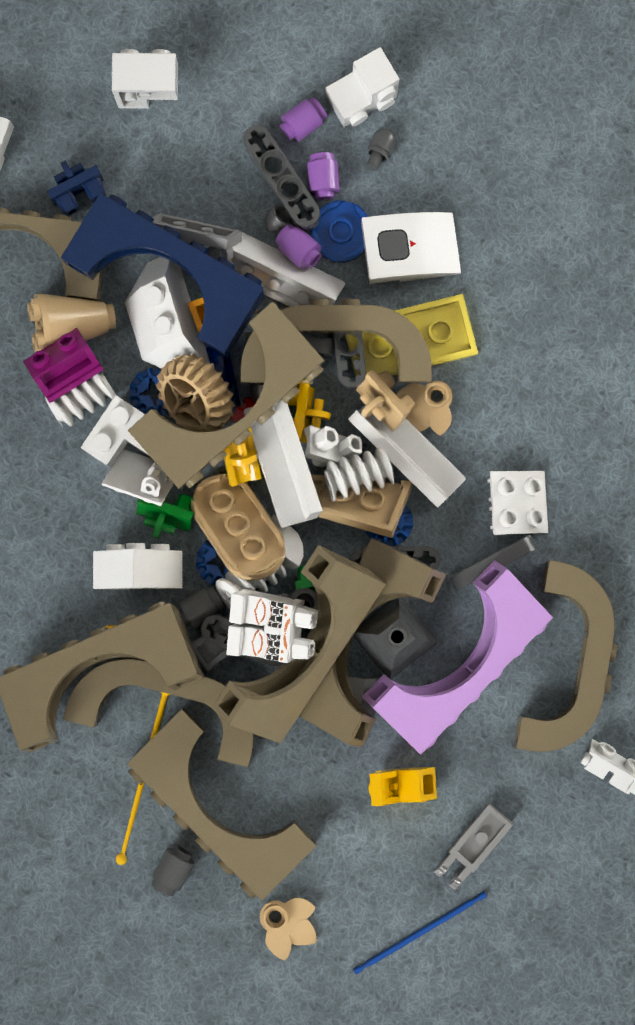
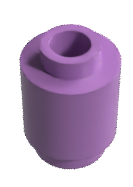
[280,97,327,142]
[307,152,340,201]
[275,224,322,269]

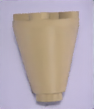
[27,293,116,352]

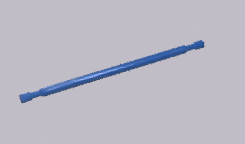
[353,891,487,974]

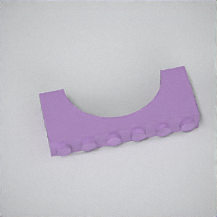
[362,560,553,755]

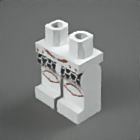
[226,589,318,663]

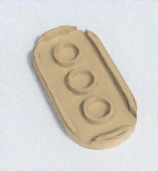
[191,474,286,580]

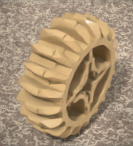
[156,353,235,432]

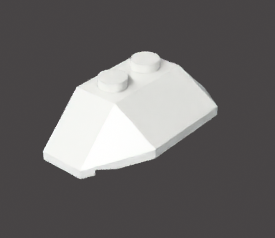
[125,257,210,369]

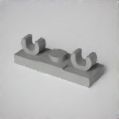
[152,213,242,261]

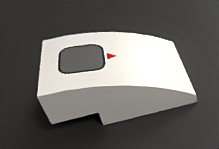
[361,212,461,284]

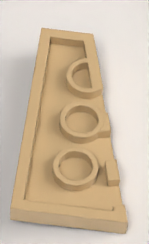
[311,475,412,538]

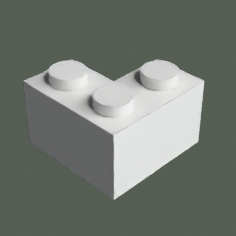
[325,47,399,127]
[112,49,178,109]
[81,395,150,468]
[93,543,183,590]

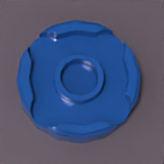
[310,200,368,263]

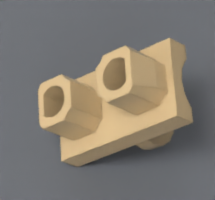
[356,370,415,432]

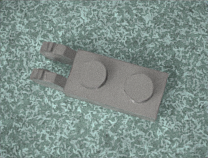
[434,802,514,890]

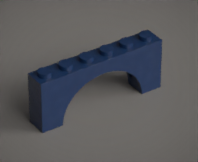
[61,193,266,358]

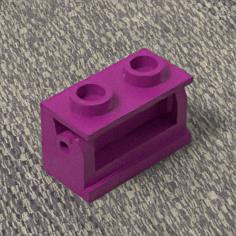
[23,328,104,403]

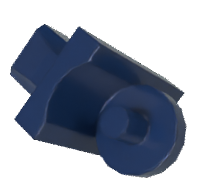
[47,160,106,216]

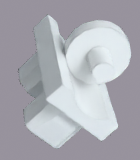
[304,425,362,467]

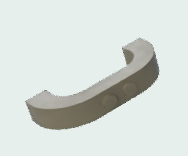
[240,299,432,383]
[513,560,617,752]
[63,659,254,767]

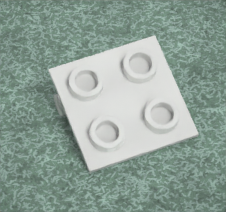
[102,449,174,506]
[487,471,548,536]

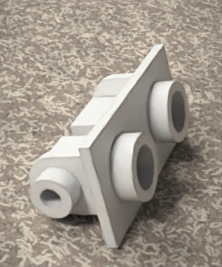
[580,739,635,795]

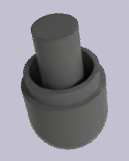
[366,128,397,171]

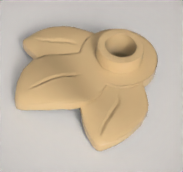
[396,381,452,436]
[260,898,317,961]

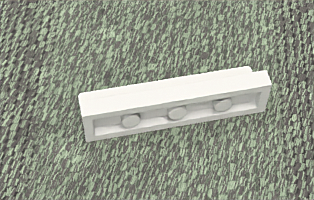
[218,232,345,307]
[244,400,323,528]
[348,405,466,508]

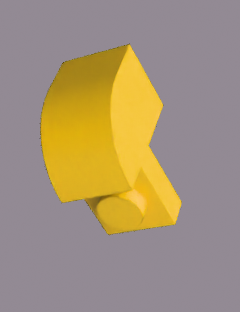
[368,767,437,806]

